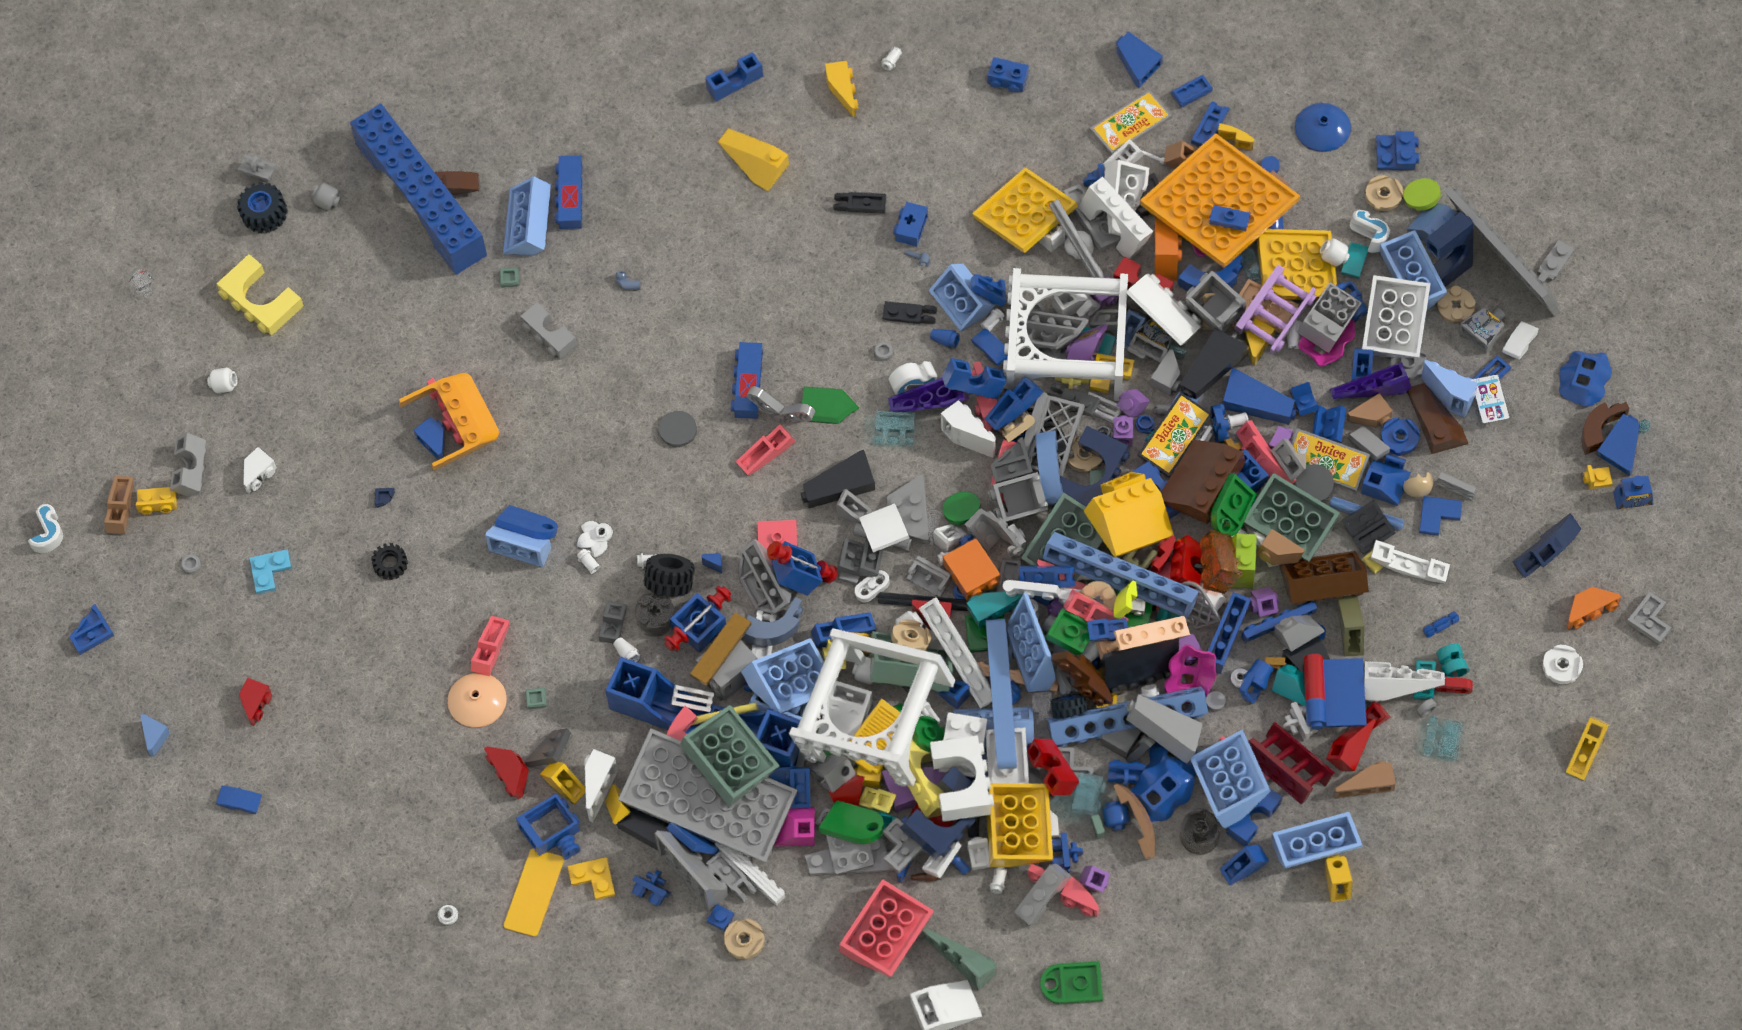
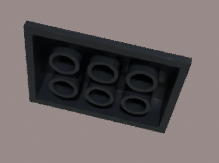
[1097,638,1179,696]

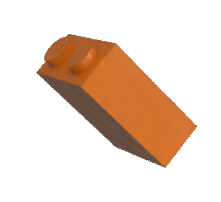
[943,538,1000,601]

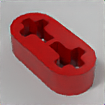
[1435,677,1473,694]

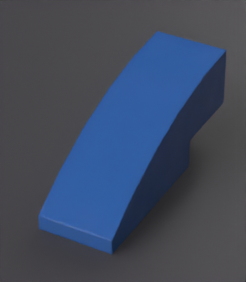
[985,376,1043,430]
[811,612,877,649]

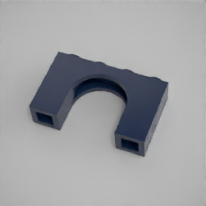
[1426,212,1474,287]
[1060,426,1130,507]
[900,766,976,860]

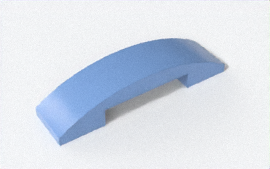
[1036,430,1063,506]

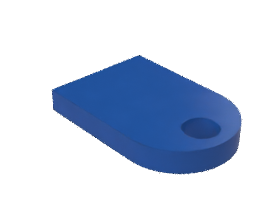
[495,505,558,540]

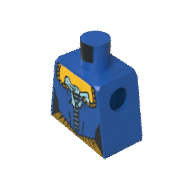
[1613,476,1653,510]

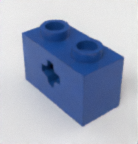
[893,202,928,247]

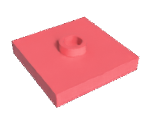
[758,520,797,549]

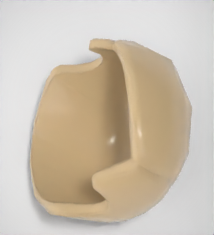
[1403,472,1433,498]

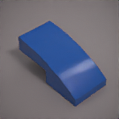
[971,328,1008,366]
[1087,618,1128,641]
[216,785,262,814]

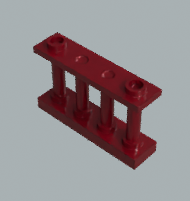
[1248,722,1335,805]

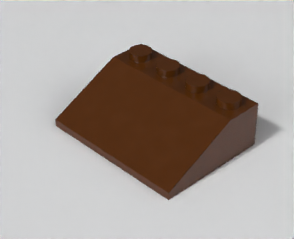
[1161,439,1245,524]
[1279,551,1369,604]

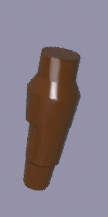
[911,873,941,882]

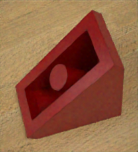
[828,775,865,806]

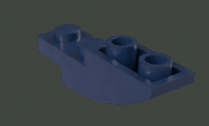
[1512,513,1581,578]

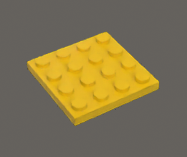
[972,167,1078,253]
[1257,229,1337,300]

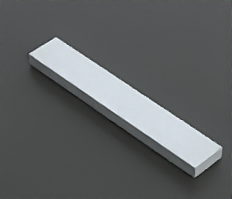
[919,597,992,709]

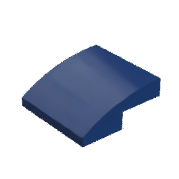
[769,766,811,808]

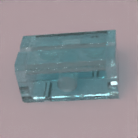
[1071,771,1106,816]

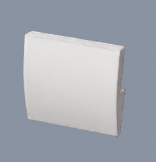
[859,503,909,552]

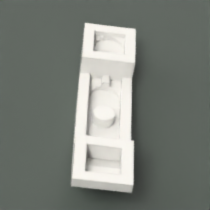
[1370,540,1450,583]

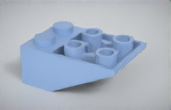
[1421,360,1478,418]

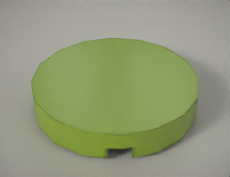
[1403,178,1441,211]

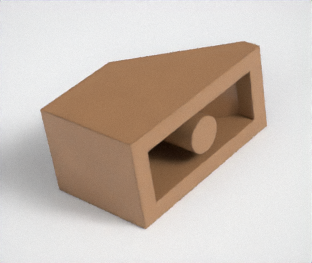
[1164,140,1197,169]
[1347,393,1393,427]
[1256,529,1305,565]

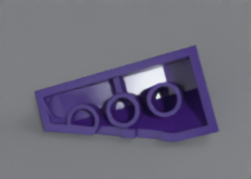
[1330,362,1412,399]
[888,378,969,414]

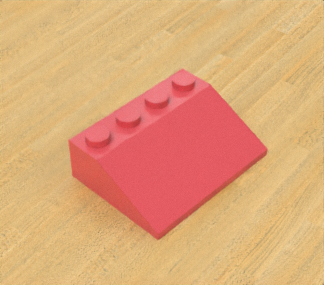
[839,879,934,977]

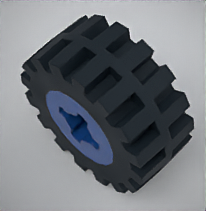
[1050,694,1088,718]

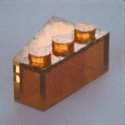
[1200,530,1243,594]

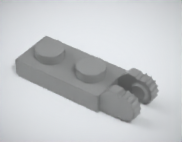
[706,850,757,903]

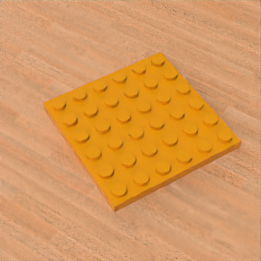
[1140,133,1300,268]

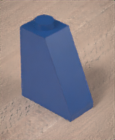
[1116,31,1163,88]
[1597,414,1640,476]

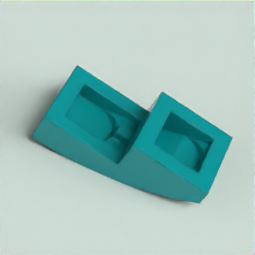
[1341,242,1369,279]

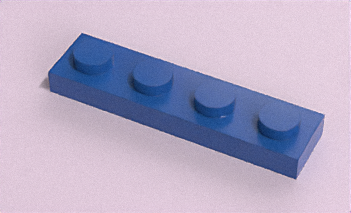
[1241,601,1317,643]

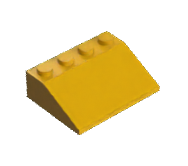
[1084,478,1174,557]
[986,783,1053,867]

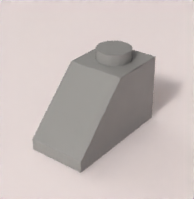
[1150,349,1181,396]

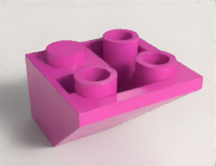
[775,807,815,846]

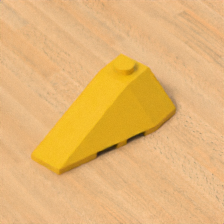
[718,128,789,191]

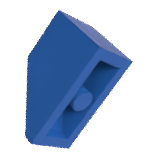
[414,416,445,460]
[1220,844,1269,886]

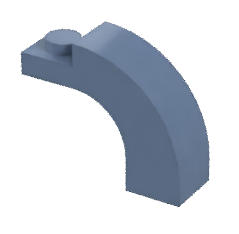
[742,597,804,646]

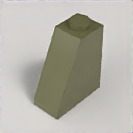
[1338,595,1364,657]

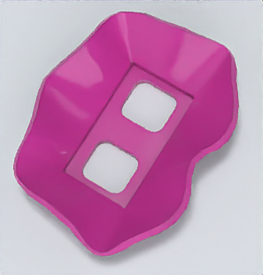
[1298,319,1355,367]
[1164,644,1217,703]

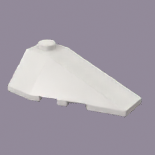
[1104,160,1149,236]
[1364,661,1445,702]

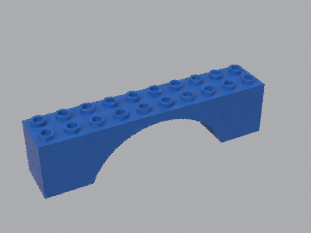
[350,103,487,275]
[605,657,800,767]

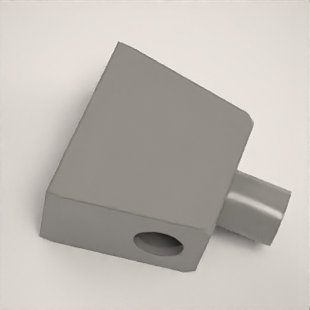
[809,754,856,792]

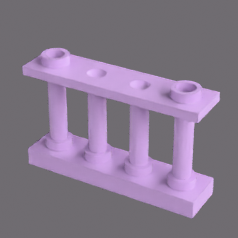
[1235,265,1317,355]

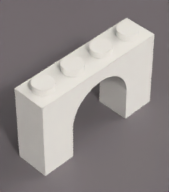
[1078,177,1153,260]
[930,735,994,821]

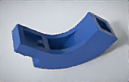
[1178,255,1243,293]

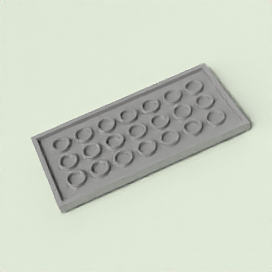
[1444,186,1560,317]
[618,729,797,864]

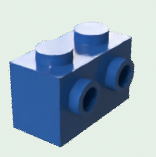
[987,57,1029,93]

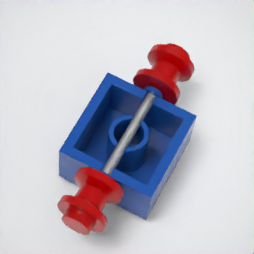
[767,541,837,596]
[664,586,731,653]

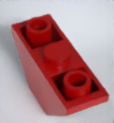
[484,746,529,799]

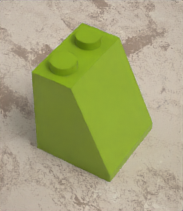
[1214,533,1257,589]

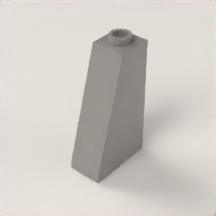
[1126,694,1203,763]

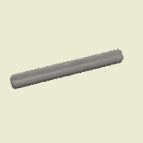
[1049,200,1105,278]

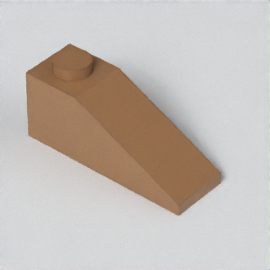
[1334,761,1396,798]

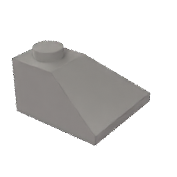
[1274,615,1325,651]

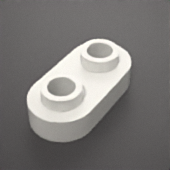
[855,570,890,603]

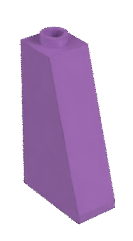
[882,767,946,813]

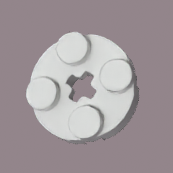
[1542,645,1583,684]

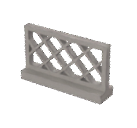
[1024,392,1085,476]

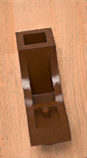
[1581,402,1630,455]

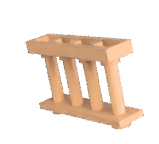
[1096,616,1190,660]

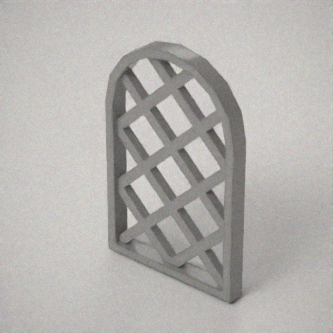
[1181,581,1221,630]

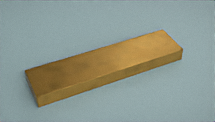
[690,612,752,686]

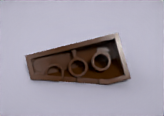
[1408,383,1468,454]

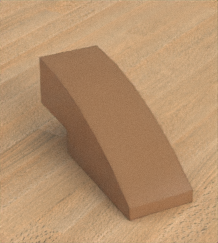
[104,476,134,534]

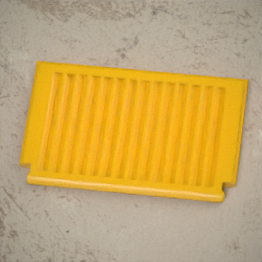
[847,699,901,774]

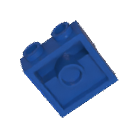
[1376,131,1419,170]

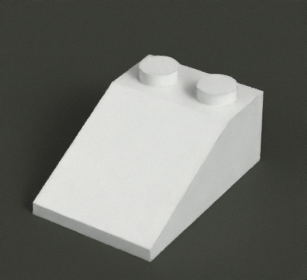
[584,749,618,823]

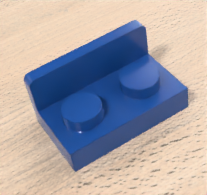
[1312,405,1346,443]

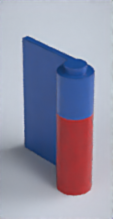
[1303,654,1367,730]

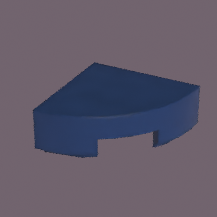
[375,488,395,508]

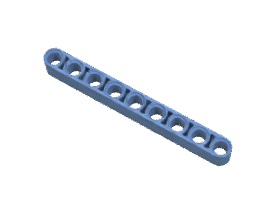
[986,619,1018,770]

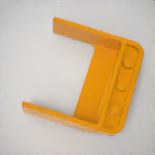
[399,373,499,471]

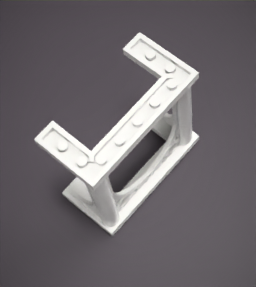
[1003,268,1128,401]
[789,628,955,787]

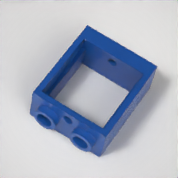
[516,793,580,856]

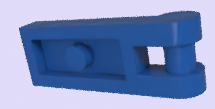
[1191,101,1230,147]
[1019,565,1075,587]

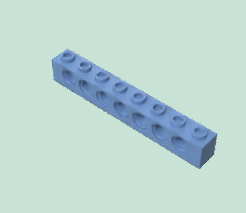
[1042,532,1199,618]
[1047,686,1208,747]

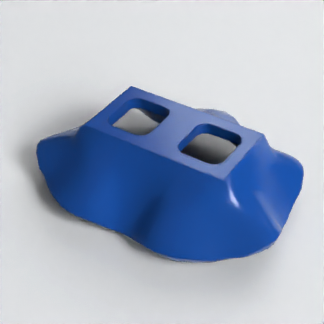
[1559,351,1612,407]
[1145,742,1197,794]
[1130,759,1195,823]

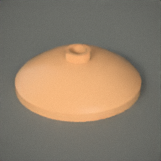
[448,673,507,728]

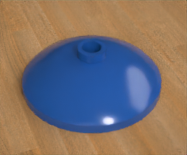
[1295,103,1351,152]

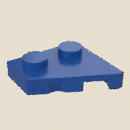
[970,274,1007,307]
[69,604,114,655]

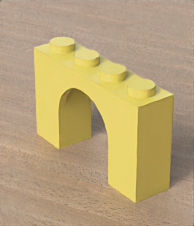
[217,254,304,336]
[908,739,945,818]

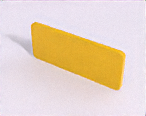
[504,849,564,937]

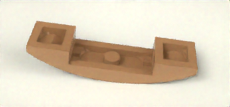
[1113,784,1156,859]

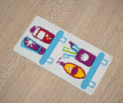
[1473,375,1509,423]

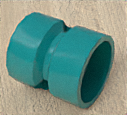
[1436,643,1470,678]

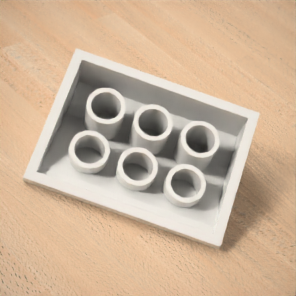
[1126,274,1203,345]
[1362,275,1430,358]

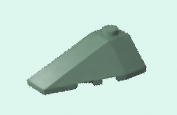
[922,927,996,990]

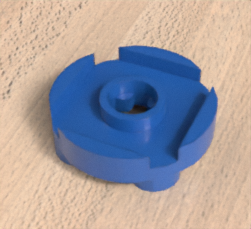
[1210,404,1229,443]
[1381,417,1420,456]

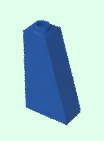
[1223,368,1297,425]

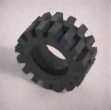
[371,543,408,580]

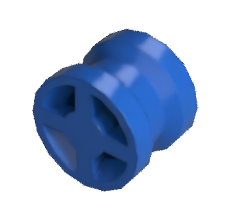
[556,835,581,860]

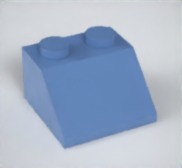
[1407,204,1458,243]

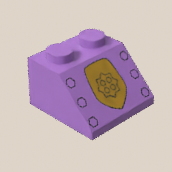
[1065,324,1109,361]

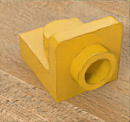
[1583,465,1613,489]

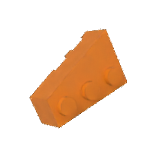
[1154,216,1182,281]

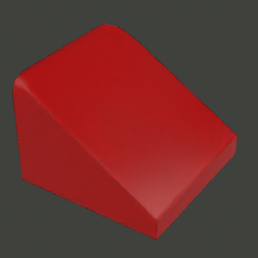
[1366,702,1391,729]

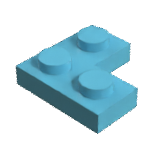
[250,549,292,594]

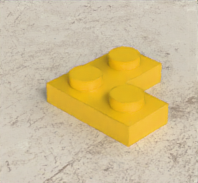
[1089,353,1134,393]
[568,857,615,900]

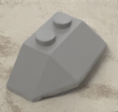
[1018,309,1089,350]
[739,539,792,614]

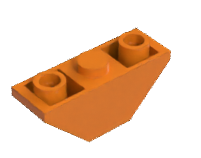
[1567,587,1621,630]

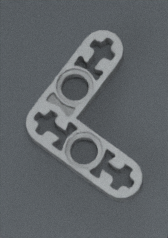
[747,386,815,425]

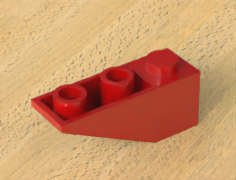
[1326,719,1376,771]

